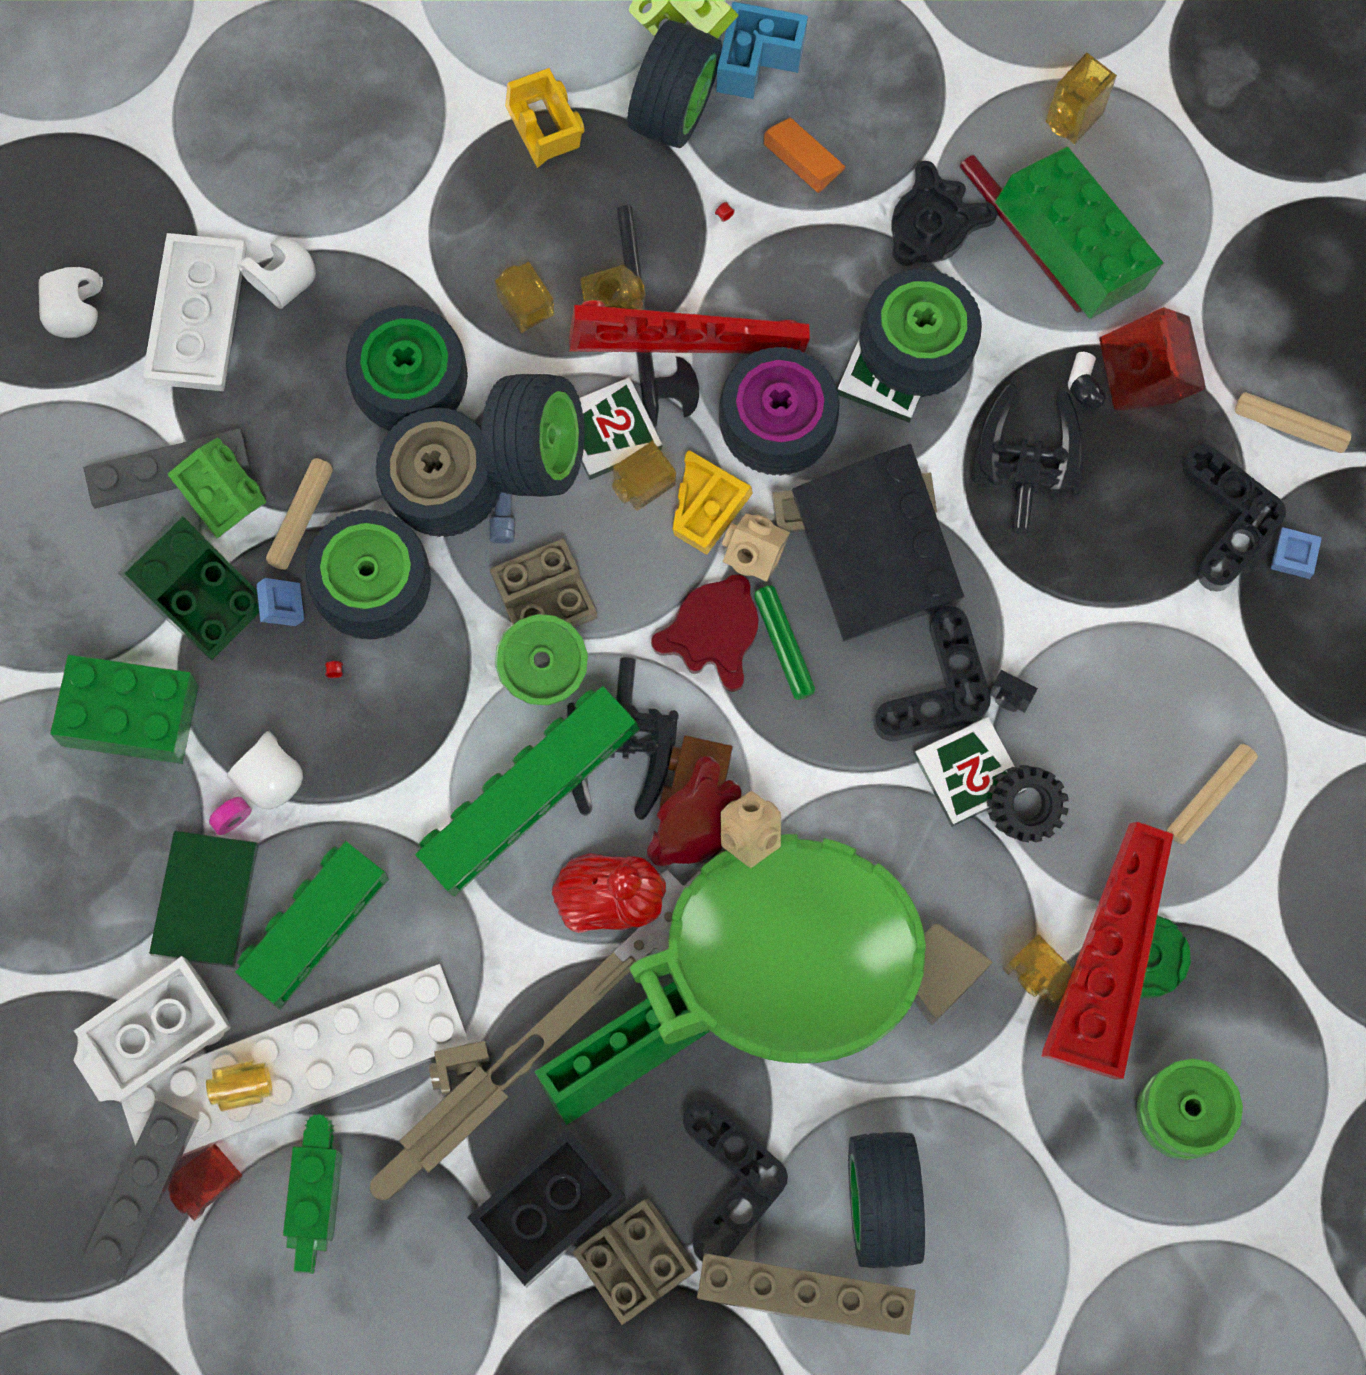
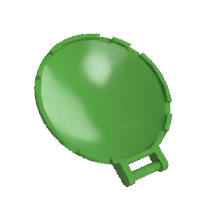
[630,834,926,1064]

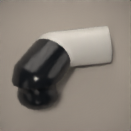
[1068,352,1106,409]

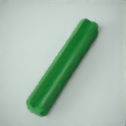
[754,585,815,700]

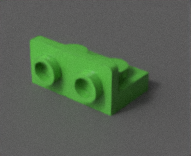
[168,438,266,538]

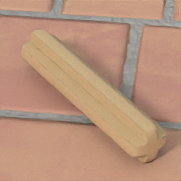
[1235,392,1352,453]
[266,458,333,570]
[1167,744,1258,844]

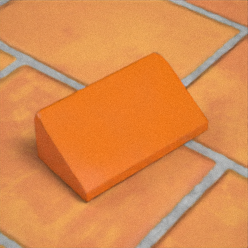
[764,117,845,193]

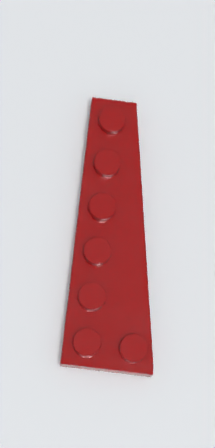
[569,300,810,354]
[1041,822,1174,1080]

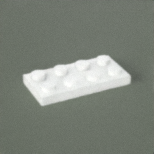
[142,233,247,391]

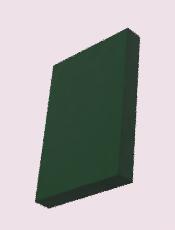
[149,831,259,968]

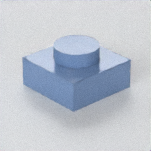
[1271,527,1322,579]
[257,578,304,626]

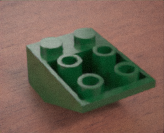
[118,516,259,660]

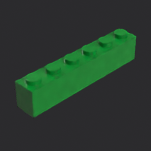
[415,686,640,897]

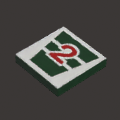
[837,340,921,423]
[579,377,662,480]
[914,717,1026,827]

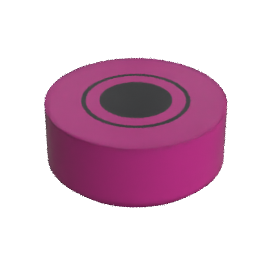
[209,797,252,835]

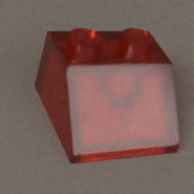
[1099,307,1206,411]

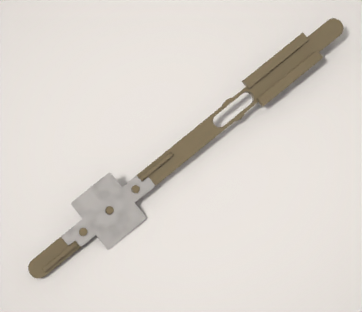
[370,849,726,1200]

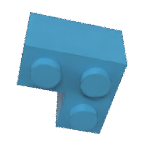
[716,2,808,99]

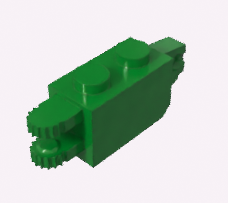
[283,1113,343,1274]

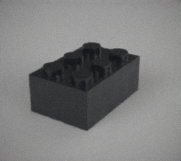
[467,1129,626,1288]

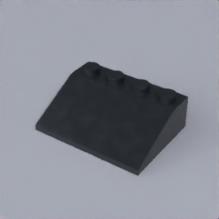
[792,444,965,642]

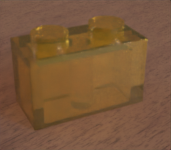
[1045,52,1117,144]

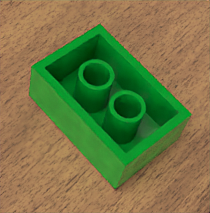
[50,655,199,764]

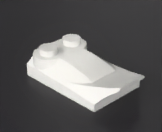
[74,956,231,1102]

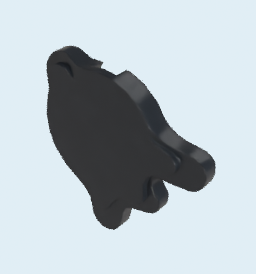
[891,161,997,266]

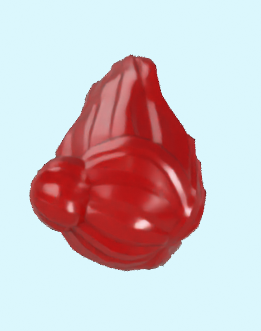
[551,853,666,933]

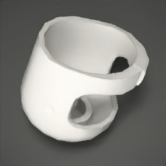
[237,237,316,309]
[39,267,103,338]
[227,730,303,810]

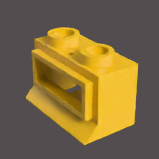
[505,68,584,168]

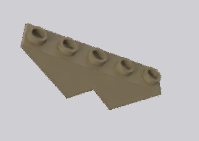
[697,1254,916,1335]

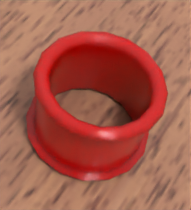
[715,202,735,222]
[325,661,343,678]

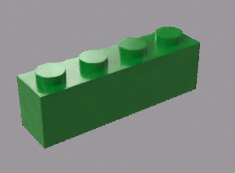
[235,841,389,1010]
[534,982,710,1126]

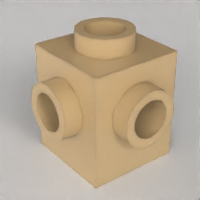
[722,513,790,582]
[721,790,781,868]

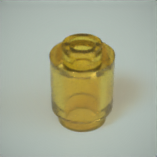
[206,1060,273,1112]

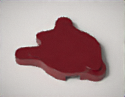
[651,574,759,692]
[647,756,741,867]

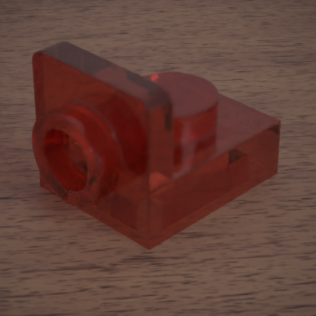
[168,1144,243,1221]

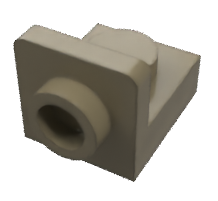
[429,1041,491,1098]

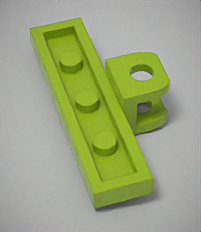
[629,0,739,39]

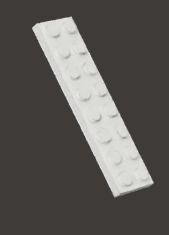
[121,964,470,1157]

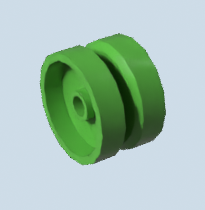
[495,614,588,705]
[1136,1058,1243,1161]

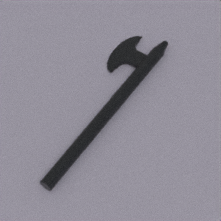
[617,205,699,427]

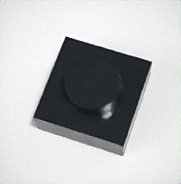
[990,670,1038,713]

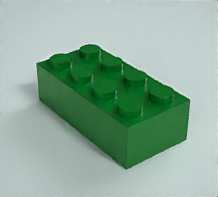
[995,146,1164,319]

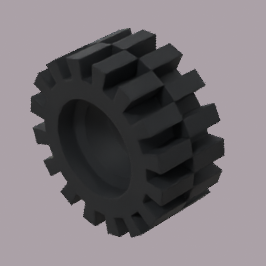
[987,765,1069,843]

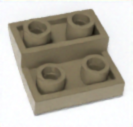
[489,538,598,628]
[572,1197,699,1325]

